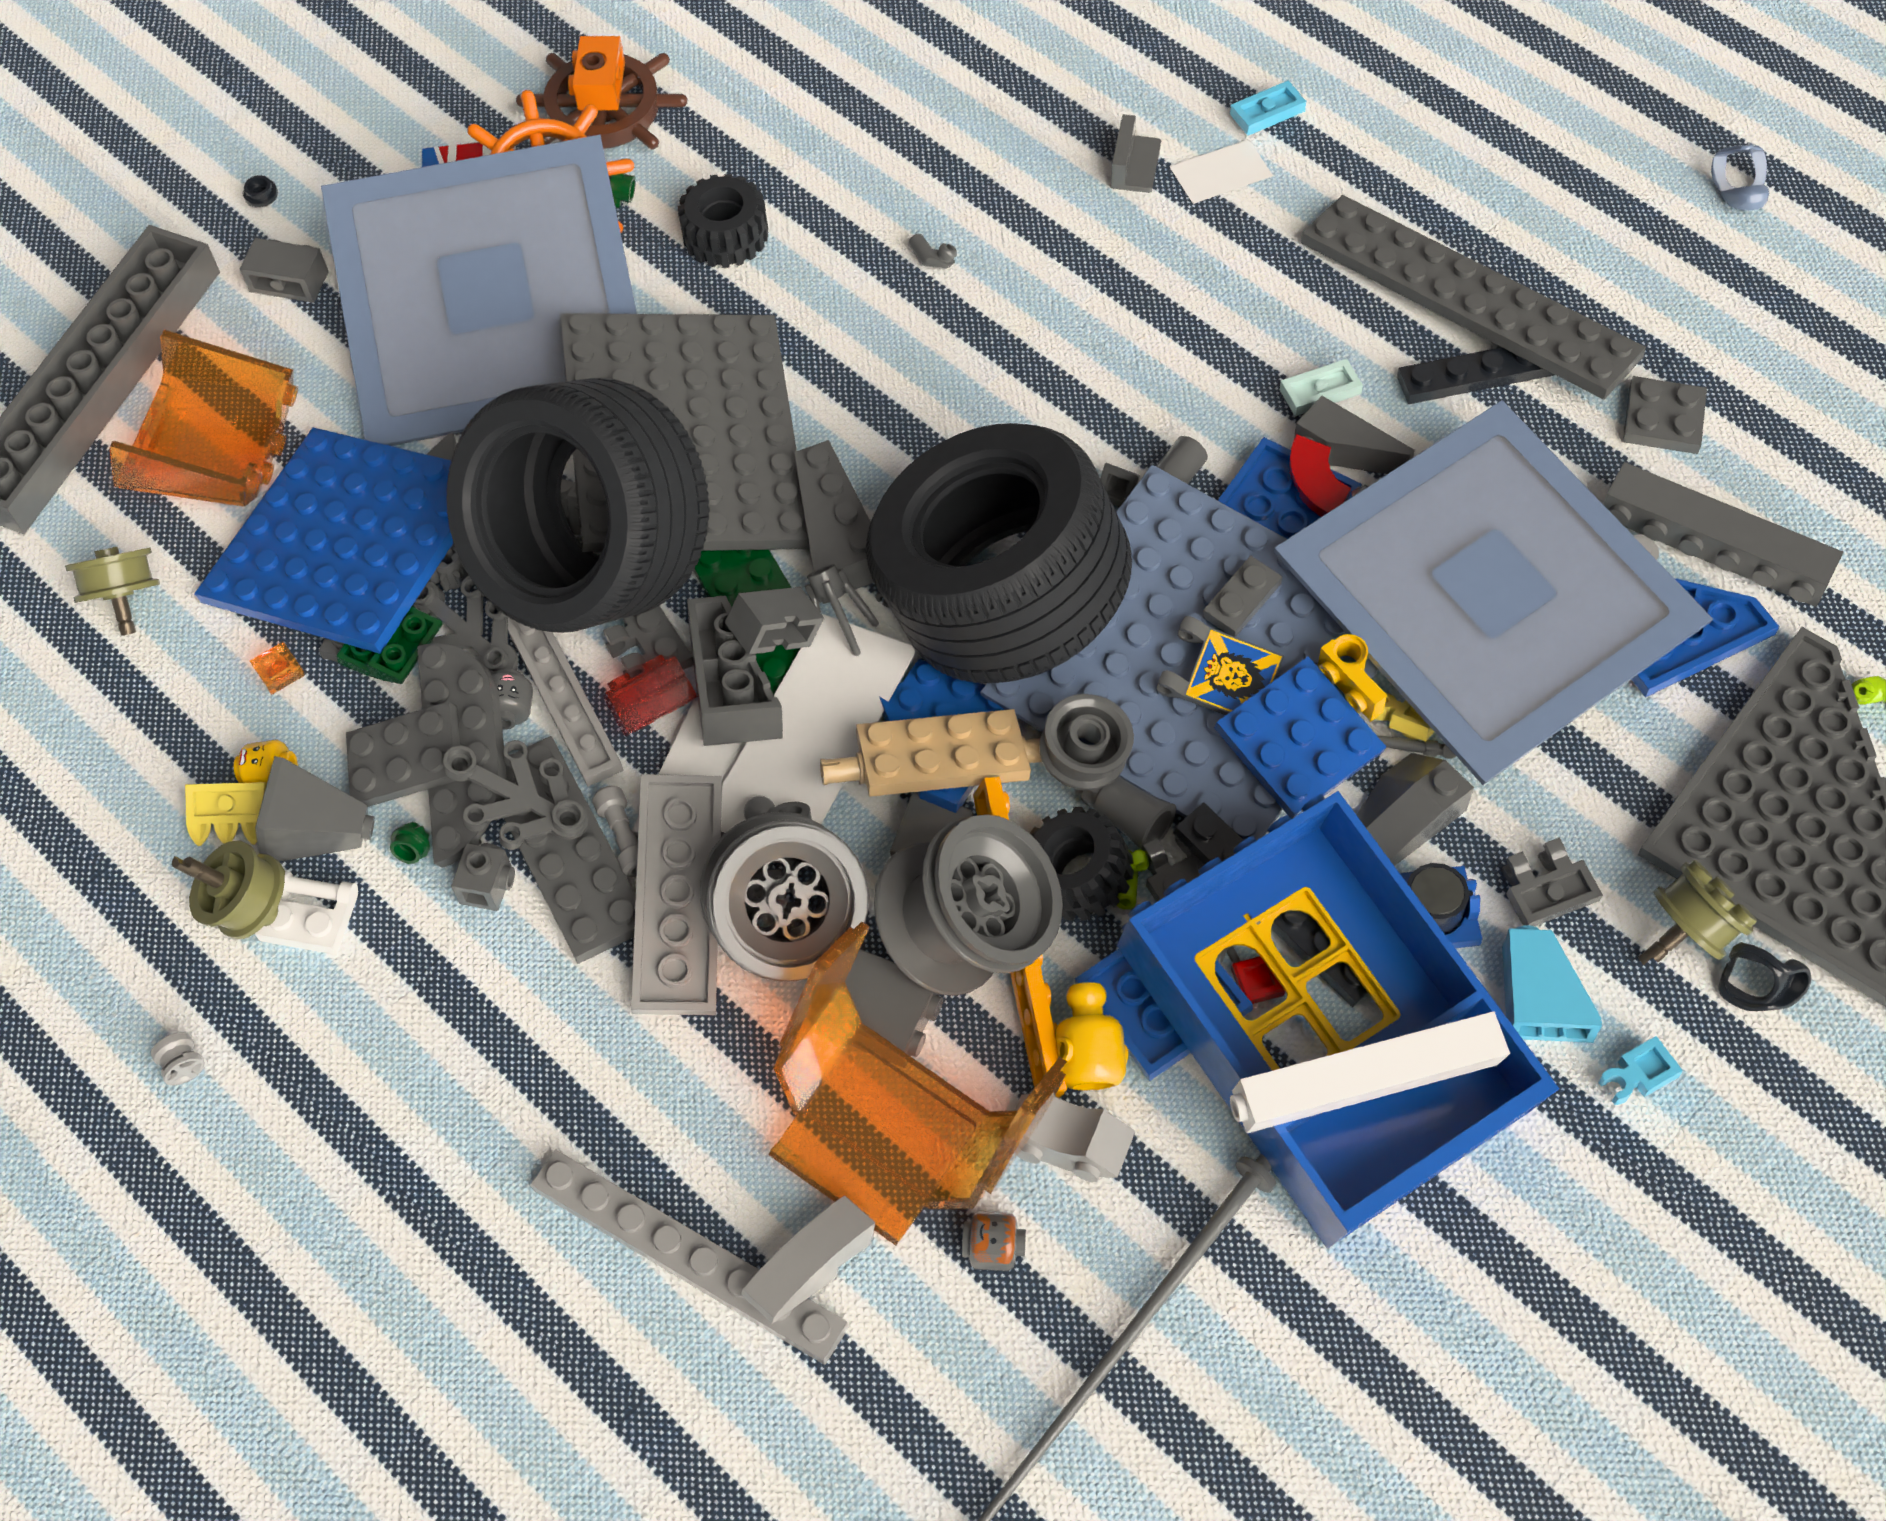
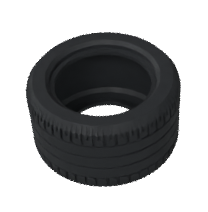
[446,378,710,633]
[866,423,1132,683]

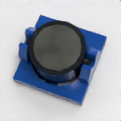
[1400,863,1483,949]

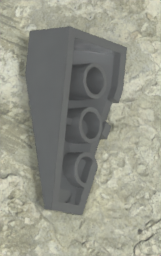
[1356,753,1474,866]

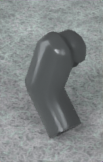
[908,234,957,269]

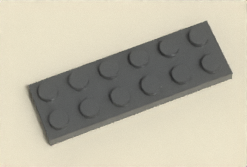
[504,736,636,964]

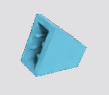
[1502,925,1602,1043]

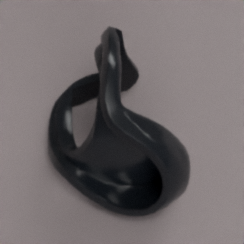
[1718,942,1811,1011]

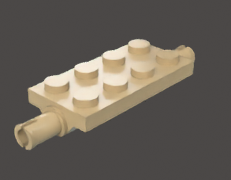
[820,709,1042,797]

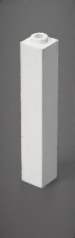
[1230,1011,1510,1134]

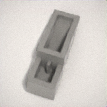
[741,1195,876,1323]

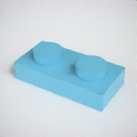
[1230,80,1307,136]

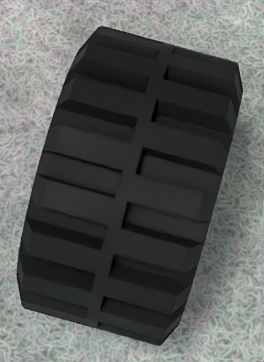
[678,174,769,268]
[1030,807,1134,921]

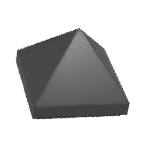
[1100,462,1140,508]

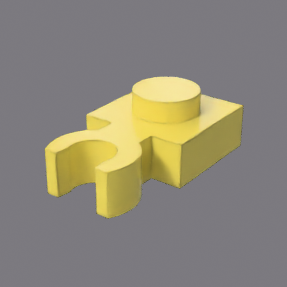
[1375,692,1434,742]

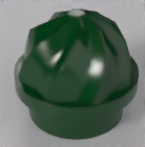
[390,822,430,864]

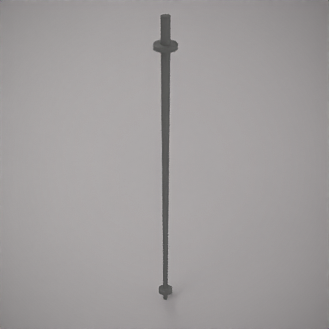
[977,1154,1276,1521]

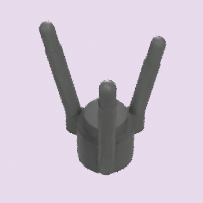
[804,564,879,656]

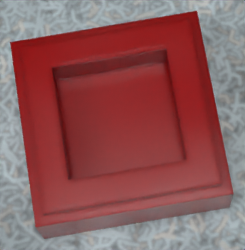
[1231,956,1286,1004]

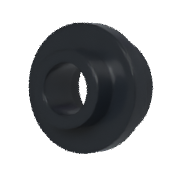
[243,175,278,207]

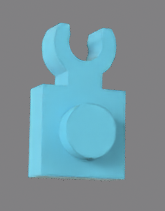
[1598,1036,1683,1105]

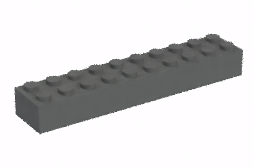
[0,225,220,534]

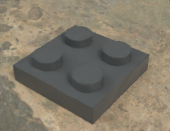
[1623,376,1707,454]

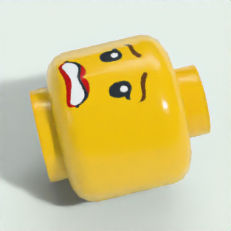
[234,739,298,783]

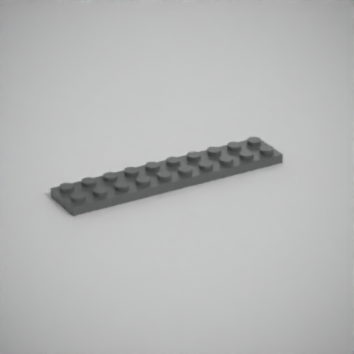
[1301,194,1646,400]

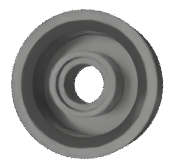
[1039,694,1134,790]

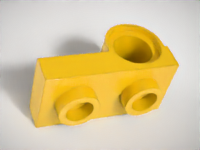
[1318,634,1387,722]

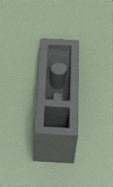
[1294,396,1415,474]

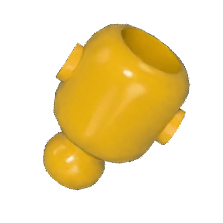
[1055,982,1129,1090]

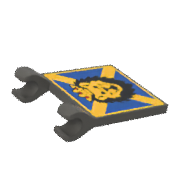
[1156,616,1284,715]

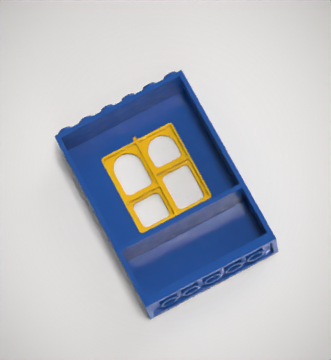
[1117,791,1559,1249]

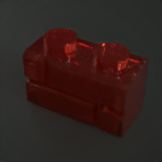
[603,654,697,737]

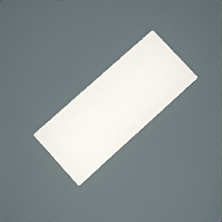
[721,614,916,833]

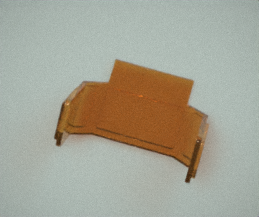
[768,922,1067,1246]

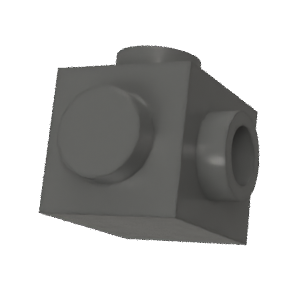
[451,843,515,911]

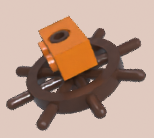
[516,36,688,149]

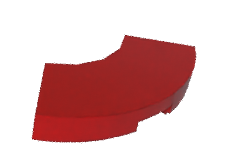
[1289,434,1351,517]

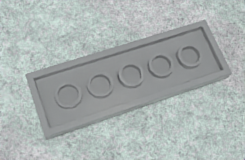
[631,774,722,1015]

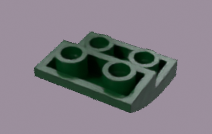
[336,607,443,684]

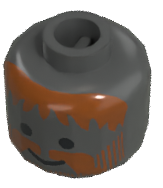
[962,1211,1026,1271]

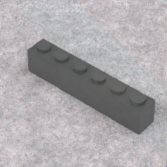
[1603,462,1843,607]

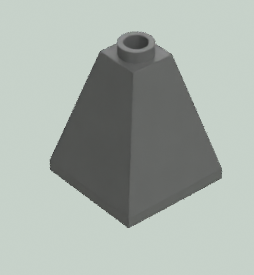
[255,756,375,861]

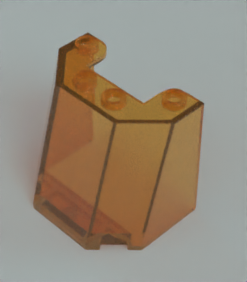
[109,330,298,507]

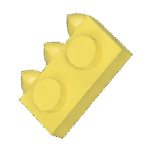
[185,782,267,846]

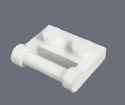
[255,871,358,955]

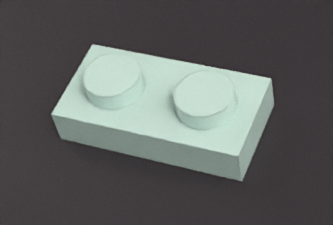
[1280,359,1363,416]

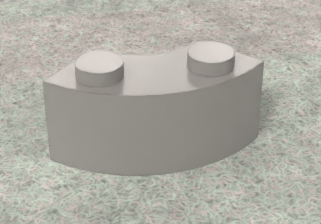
[1003,1091,1135,1182]

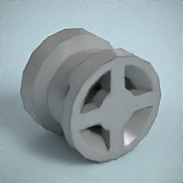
[151,1032,205,1086]

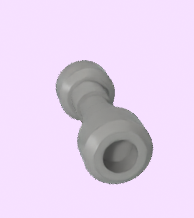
[592,786,638,877]

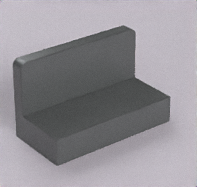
[1111,114,1161,193]

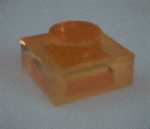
[250,642,305,695]

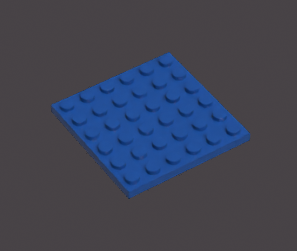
[194,427,453,654]

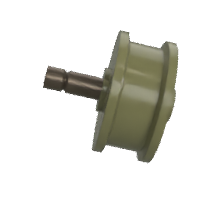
[65,546,160,636]

